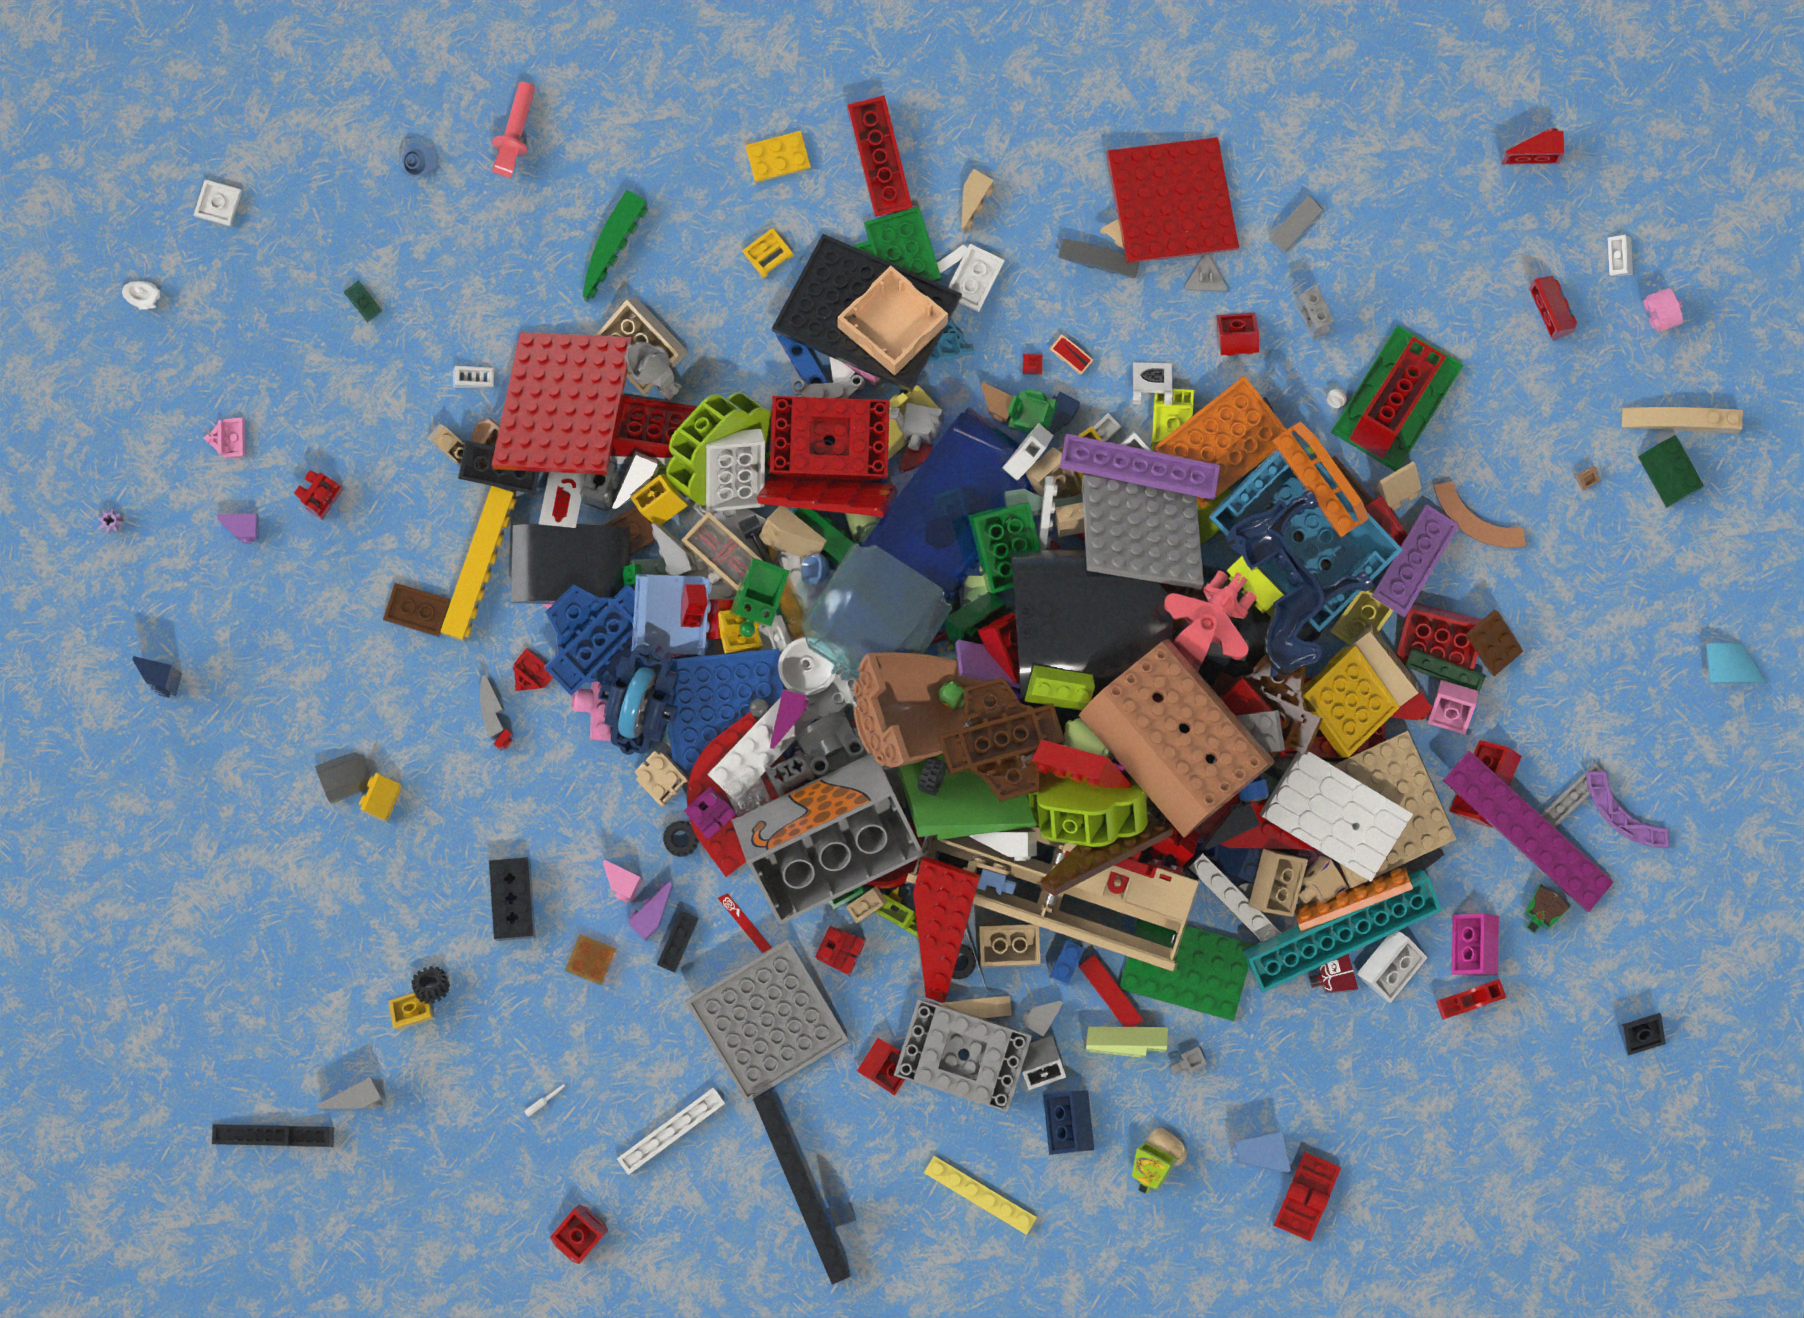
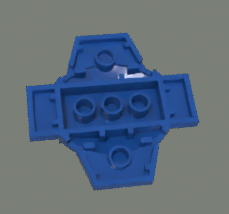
[543,584,653,696]

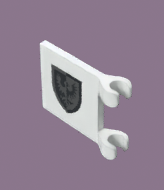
[1133,362,1173,405]

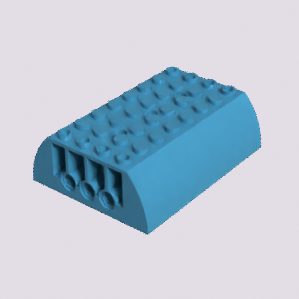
[1209,436,1403,632]

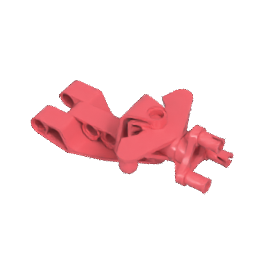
[1152,571,1257,703]

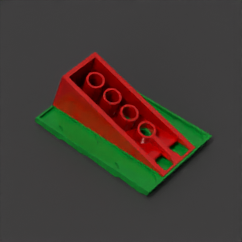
[1331,325,1464,472]

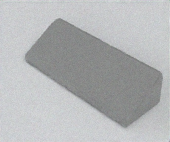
[1270,195,1322,253]

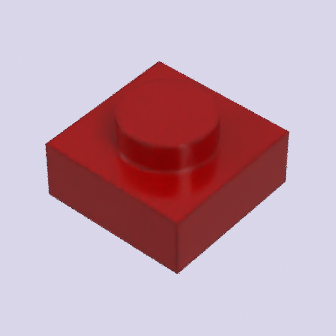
[493,729,513,751]

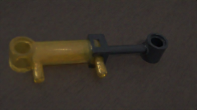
[738,514,812,639]

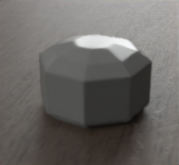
[749,698,769,718]

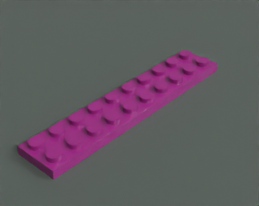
[1442,751,1614,912]

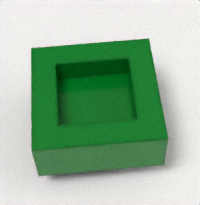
[623,564,642,586]

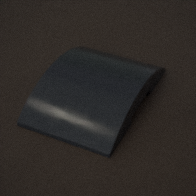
[511,523,630,604]

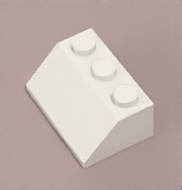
[1357,931,1427,1003]

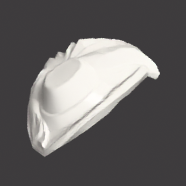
[122,281,160,310]

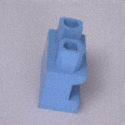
[978,869,1016,895]

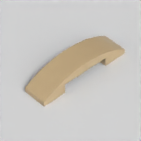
[938,996,1012,1018]

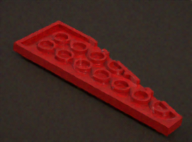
[1194,794,1317,850]
[913,856,981,1003]

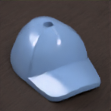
[399,147,438,176]

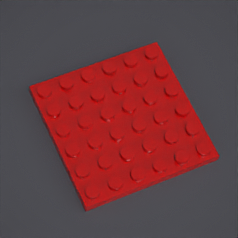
[1106,137,1239,264]

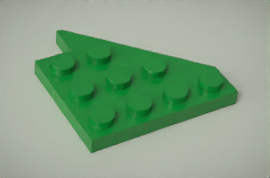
[853,206,941,282]

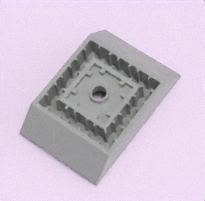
[894,999,1032,1112]

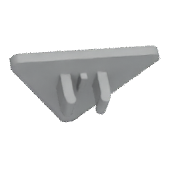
[1185,254,1227,291]

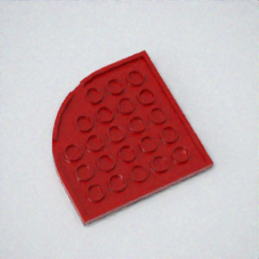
[687,712,805,877]

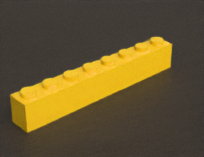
[440,486,517,642]

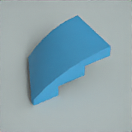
[927,320,975,364]

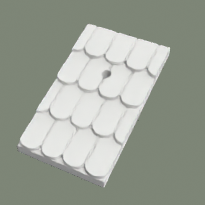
[1260,751,1413,881]

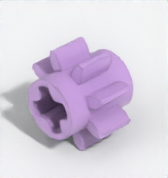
[98,509,123,534]

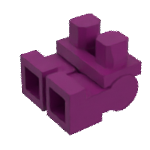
[684,787,737,839]

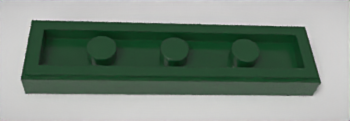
[1405,647,1486,694]

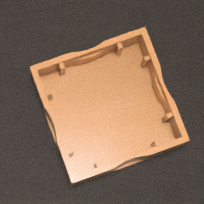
[837,266,948,375]

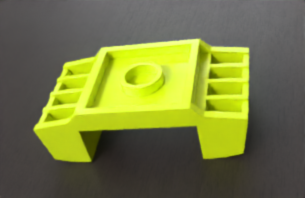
[1151,389,1194,452]

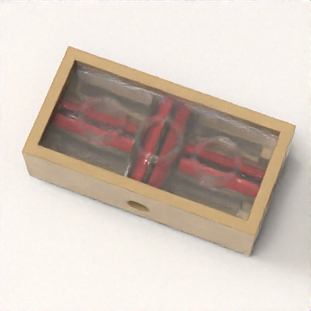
[682,512,763,593]

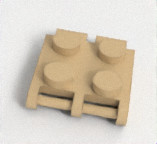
[634,749,689,807]

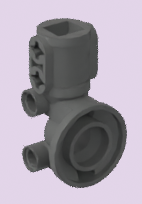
[764,711,865,797]

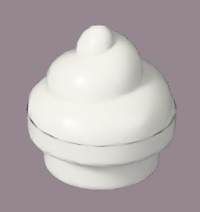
[1327,389,1347,408]

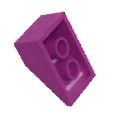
[770,689,809,749]

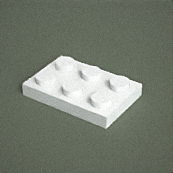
[948,244,1005,312]

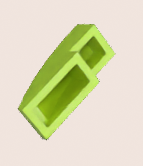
[874,894,919,939]

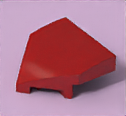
[513,648,553,691]

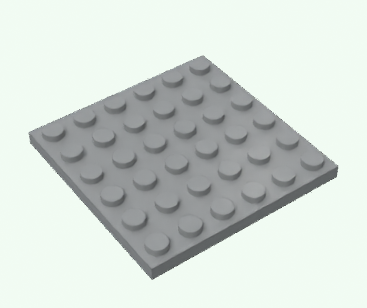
[1082,475,1204,589]
[685,939,849,1103]

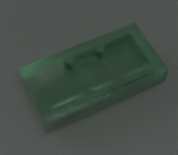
[344,280,382,323]

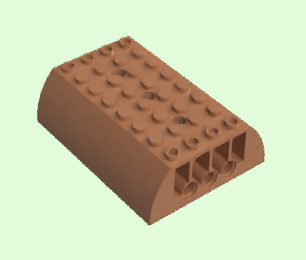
[1079,639,1275,837]

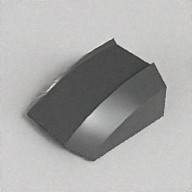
[315,752,371,804]

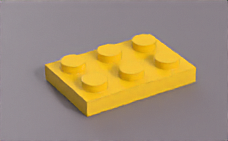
[745,131,811,183]

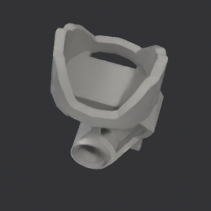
[625,342,683,402]

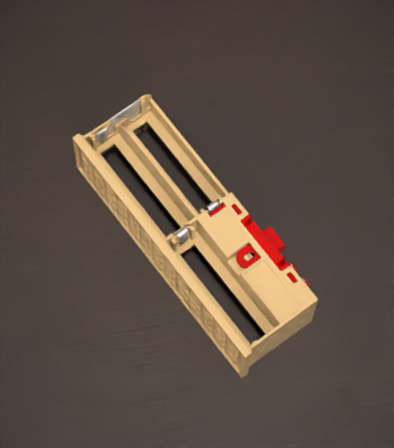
[906,826,1201,971]

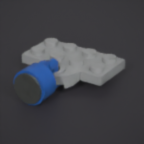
[1215,710,1285,802]

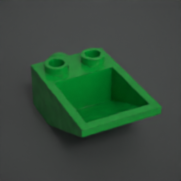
[730,558,790,637]

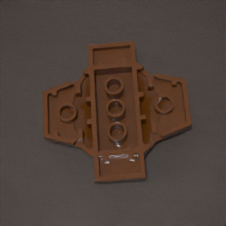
[1212,654,1324,758]
[938,677,1065,802]

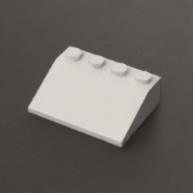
[706,429,765,512]

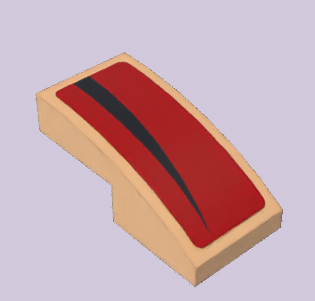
[1049,335,1093,375]

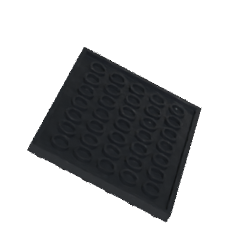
[772,234,962,392]

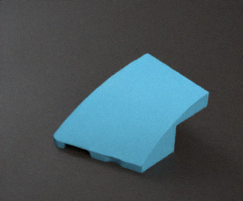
[1706,643,1765,684]

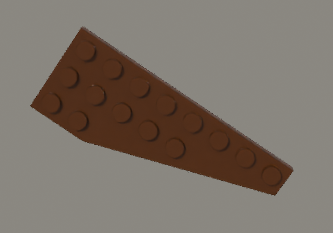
[1041,813,1173,896]

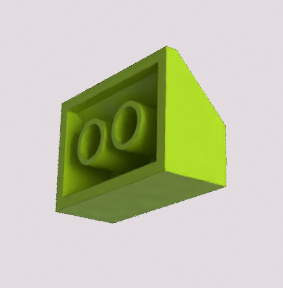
[1025,665,1095,711]

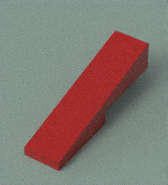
[1078,954,1143,1027]

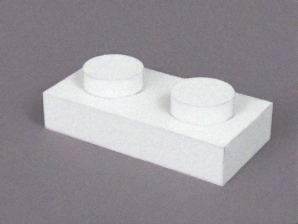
[765,615,791,655]

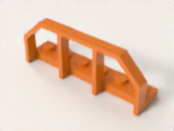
[1271,422,1369,538]

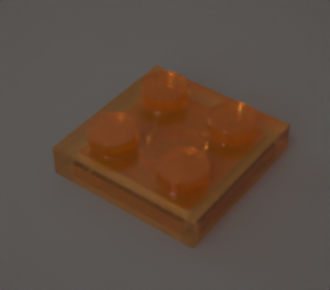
[565,934,617,986]

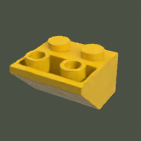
[630,474,689,525]
[359,773,403,822]

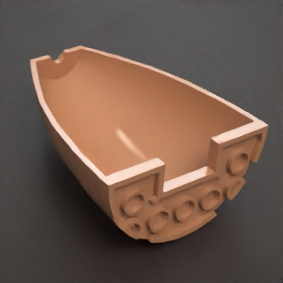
[853,652,986,768]

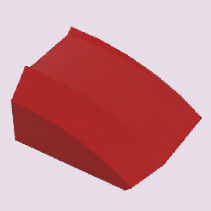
[550,1204,608,1264]

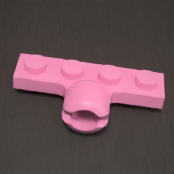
[571,681,611,741]

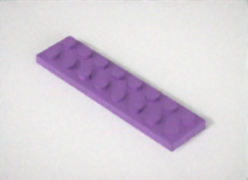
[1059,434,1220,500]

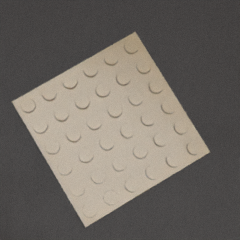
[1333,731,1456,888]

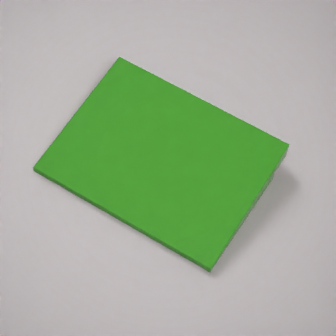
[897,755,1036,840]

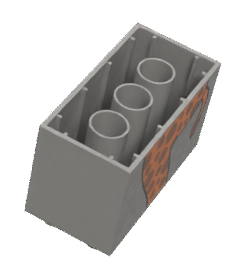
[732,753,924,925]

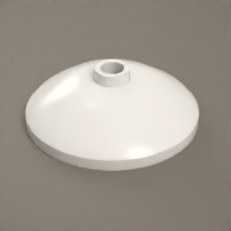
[778,637,837,695]

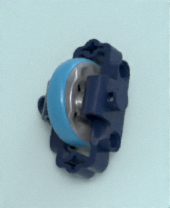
[598,643,679,755]

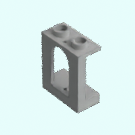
[1297,287,1334,340]

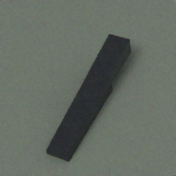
[212,1124,334,1147]

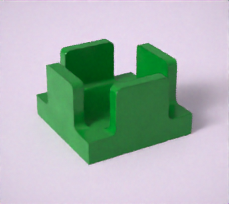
[1008,388,1058,434]

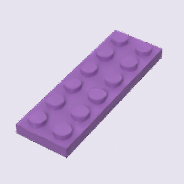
[1371,504,1459,617]

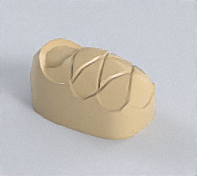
[1146,1127,1187,1167]

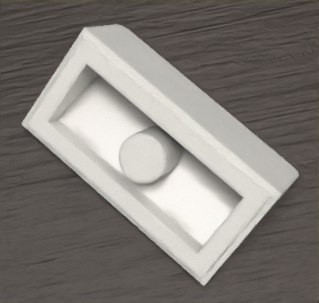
[1608,235,1633,276]

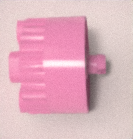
[1643,288,1683,332]

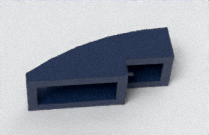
[825,1202,856,1229]

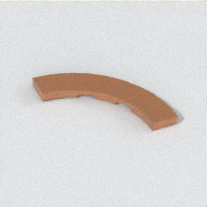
[1433,481,1526,548]

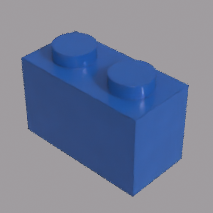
[1050,941,1085,986]

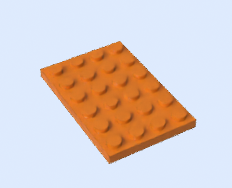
[1153,376,1287,509]

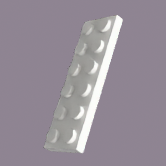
[708,688,818,802]

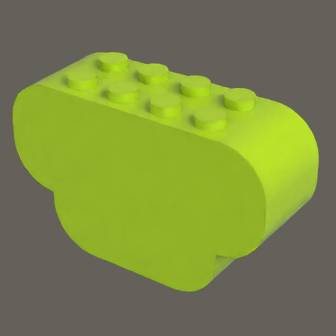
[666,392,772,506]
[1028,771,1148,847]

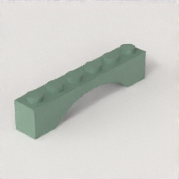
[1004,477,1115,516]

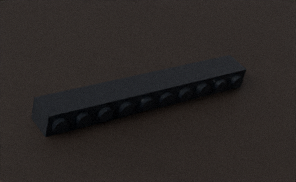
[753,1092,851,1285]

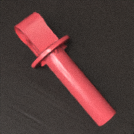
[492,82,535,178]

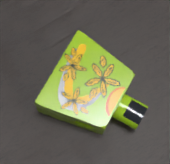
[1132,1142,1178,1193]

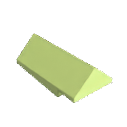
[1085,1027,1168,1058]

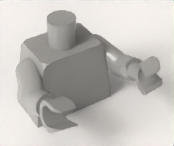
[889,403,945,450]

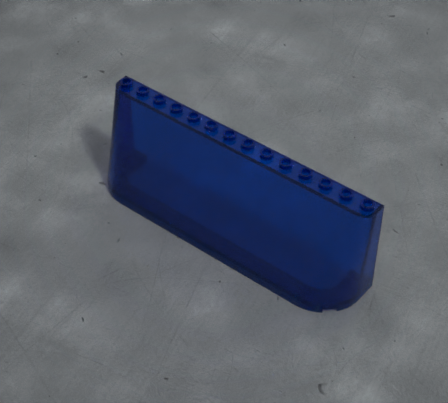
[811,407,1039,662]

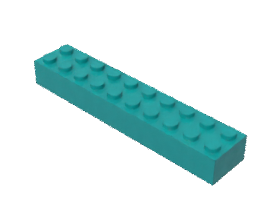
[1242,869,1442,993]

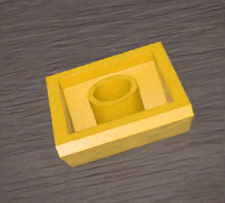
[388,993,435,1030]

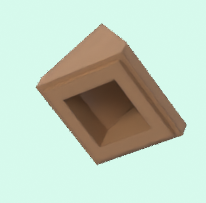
[1574,466,1600,491]

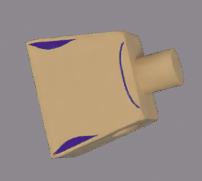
[1299,856,1348,903]

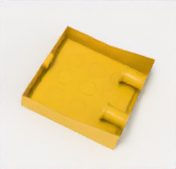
[1302,646,1400,758]

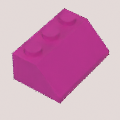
[1452,914,1499,976]

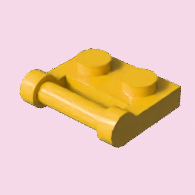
[742,228,794,279]

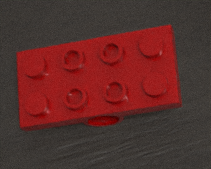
[1273,1152,1341,1242]

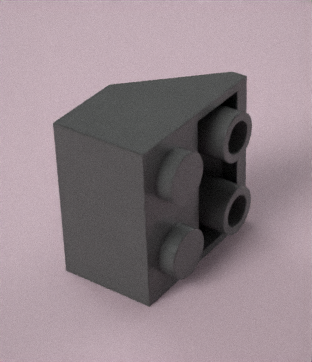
[1022,1034,1066,1090]

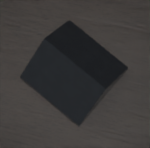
[1618,1013,1666,1056]

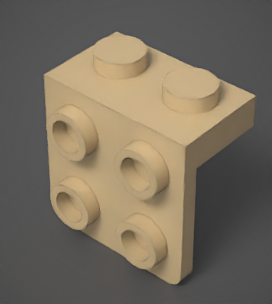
[963,858,1010,875]

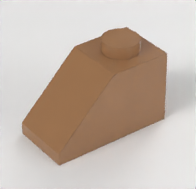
[981,382,1013,423]

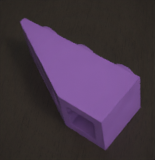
[628,881,673,941]

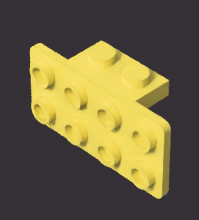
[888,386,940,460]

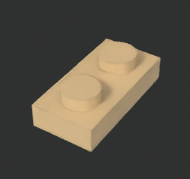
[846,887,887,923]

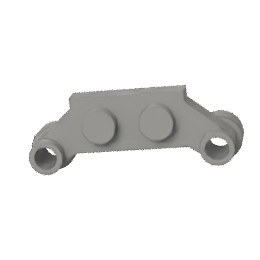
[791,375,865,399]

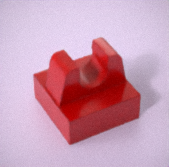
[1023,354,1043,375]

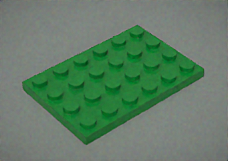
[1119,918,1255,1022]

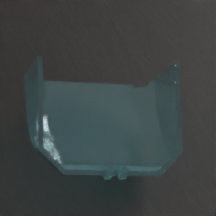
[801,543,952,681]

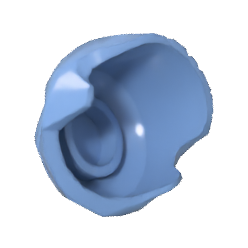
[801,553,830,585]

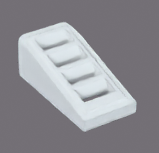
[453,366,494,388]

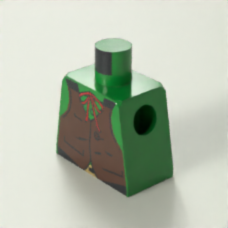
[1524,883,1572,934]

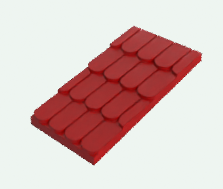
[756,474,898,517]

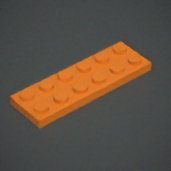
[1295,868,1413,932]

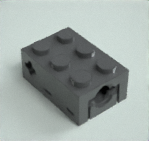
[580,463,620,511]

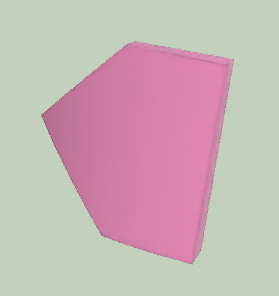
[204,418,246,458]

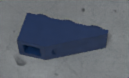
[1048,391,1080,435]

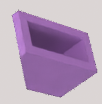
[217,514,259,544]

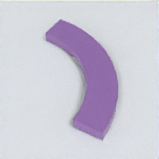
[1586,771,1669,848]

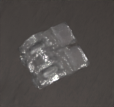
[722,769,771,817]

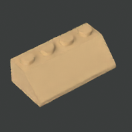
[1351,623,1419,707]

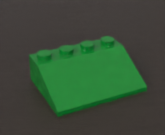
[968,502,1041,594]

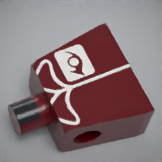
[1309,953,1358,993]

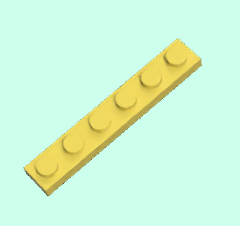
[924,1156,1037,1235]

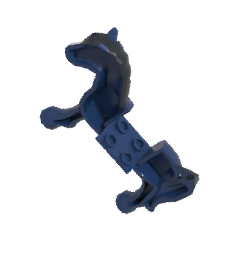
[1227,490,1374,678]

